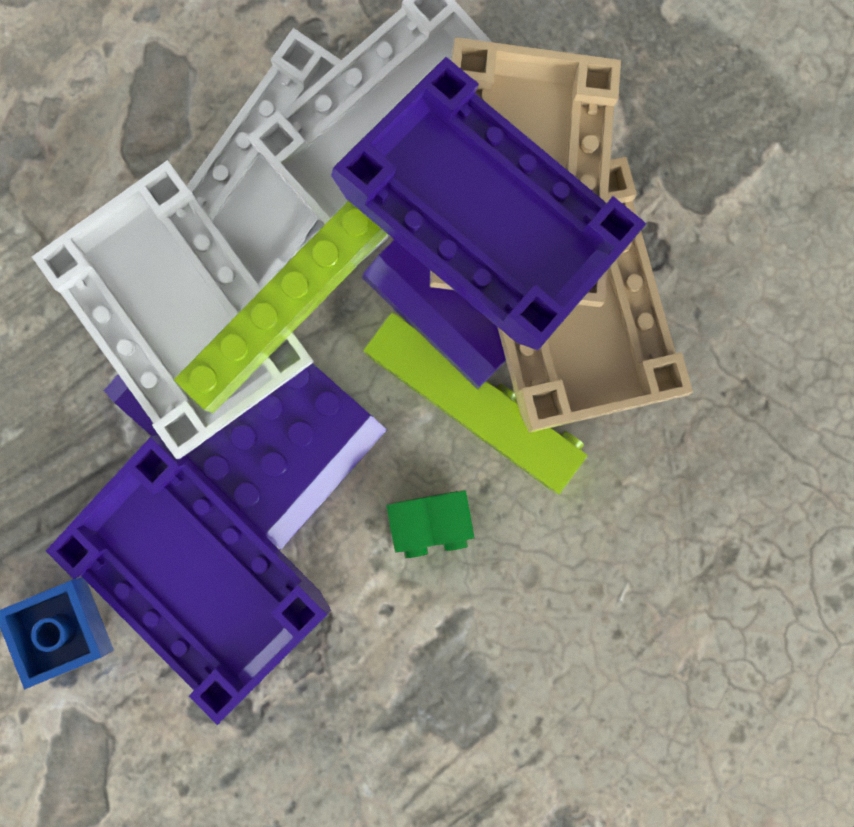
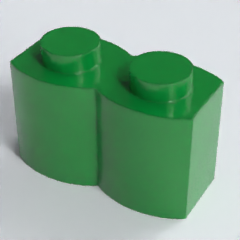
[386,490,475,559]

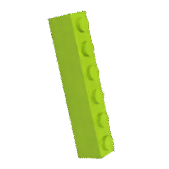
[174,201,388,413]
[363,312,588,495]

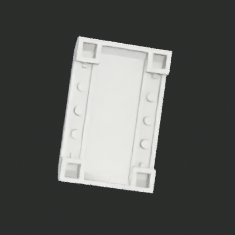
[247,0,492,261]
[187,28,341,289]
[32,160,314,459]

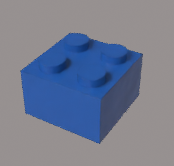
[0,577,114,690]

